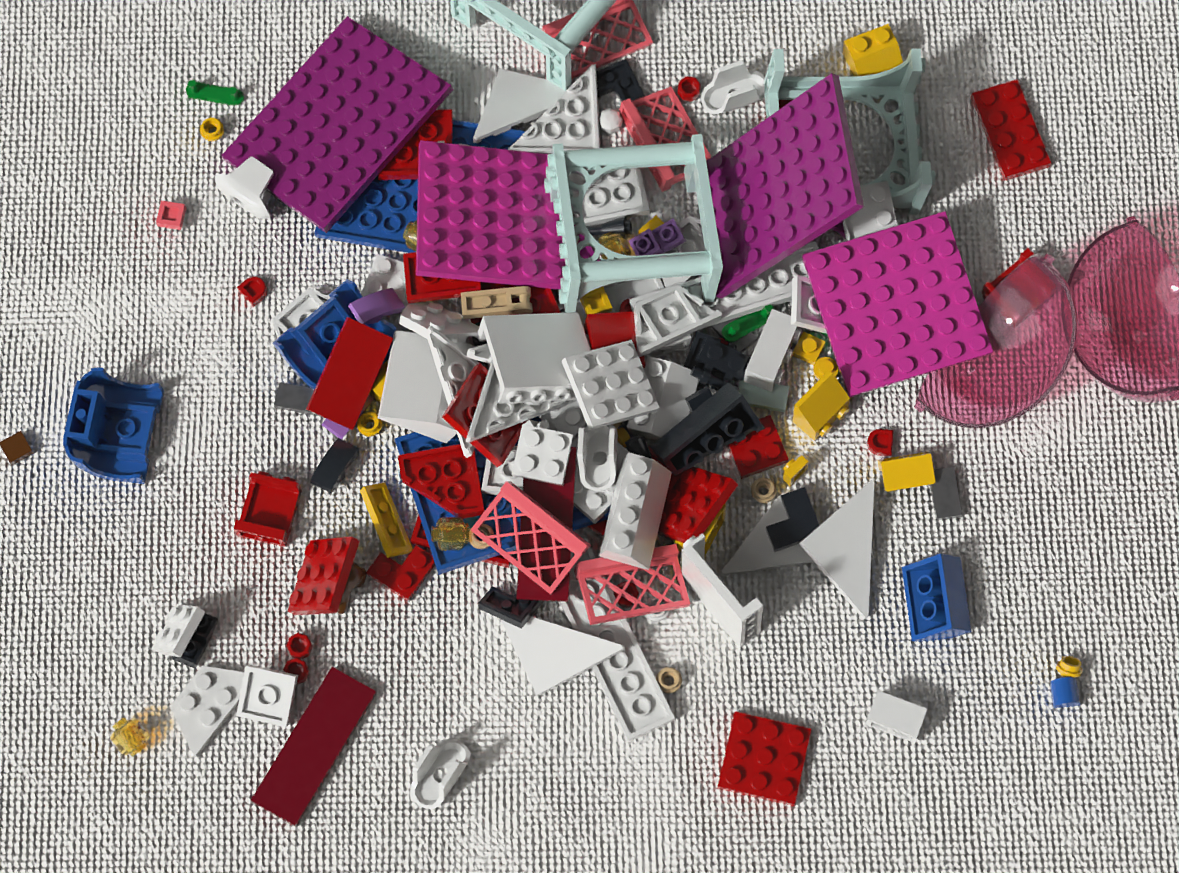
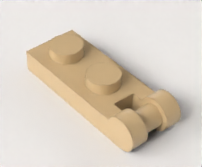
[461,286,533,319]

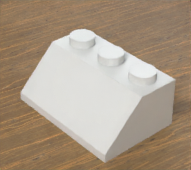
[627,356,699,441]

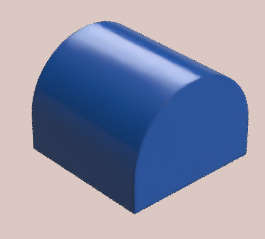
[1050,677,1080,709]

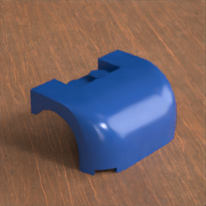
[272,279,397,390]
[63,367,164,484]

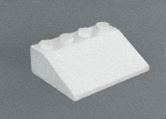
[378,331,474,443]

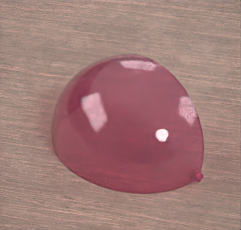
[1063,216,1179,403]
[914,253,1078,428]

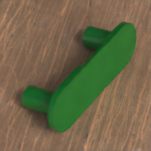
[186,80,244,106]
[721,304,773,342]

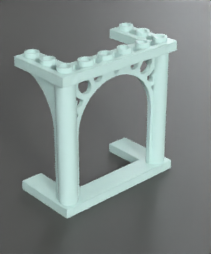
[450,0,617,91]
[764,49,936,215]
[544,134,723,313]

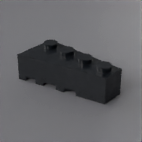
[650,383,765,476]

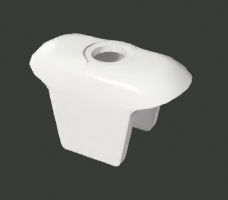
[701,60,765,114]
[215,157,274,219]
[577,425,618,491]
[410,738,471,810]

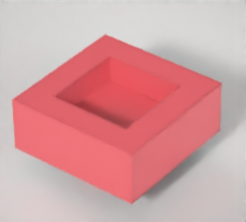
[156,201,186,230]

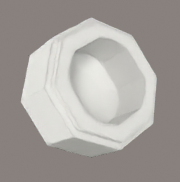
[599,108,623,134]

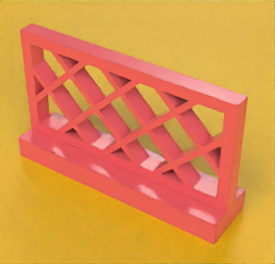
[542,0,653,79]
[619,87,711,192]
[471,481,591,594]
[574,544,690,625]

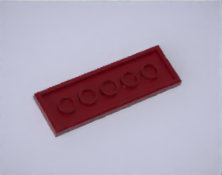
[516,447,577,602]
[250,667,377,827]

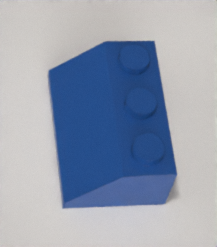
[902,553,972,642]

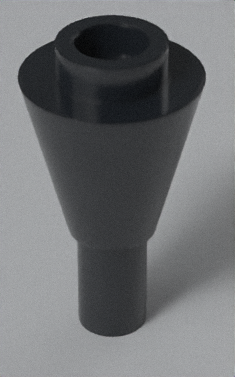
[586,216,632,240]
[625,435,652,459]

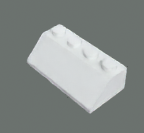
[599,452,672,570]

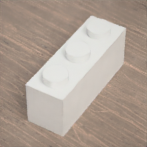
[744,309,802,392]

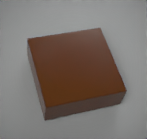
[0,431,34,465]

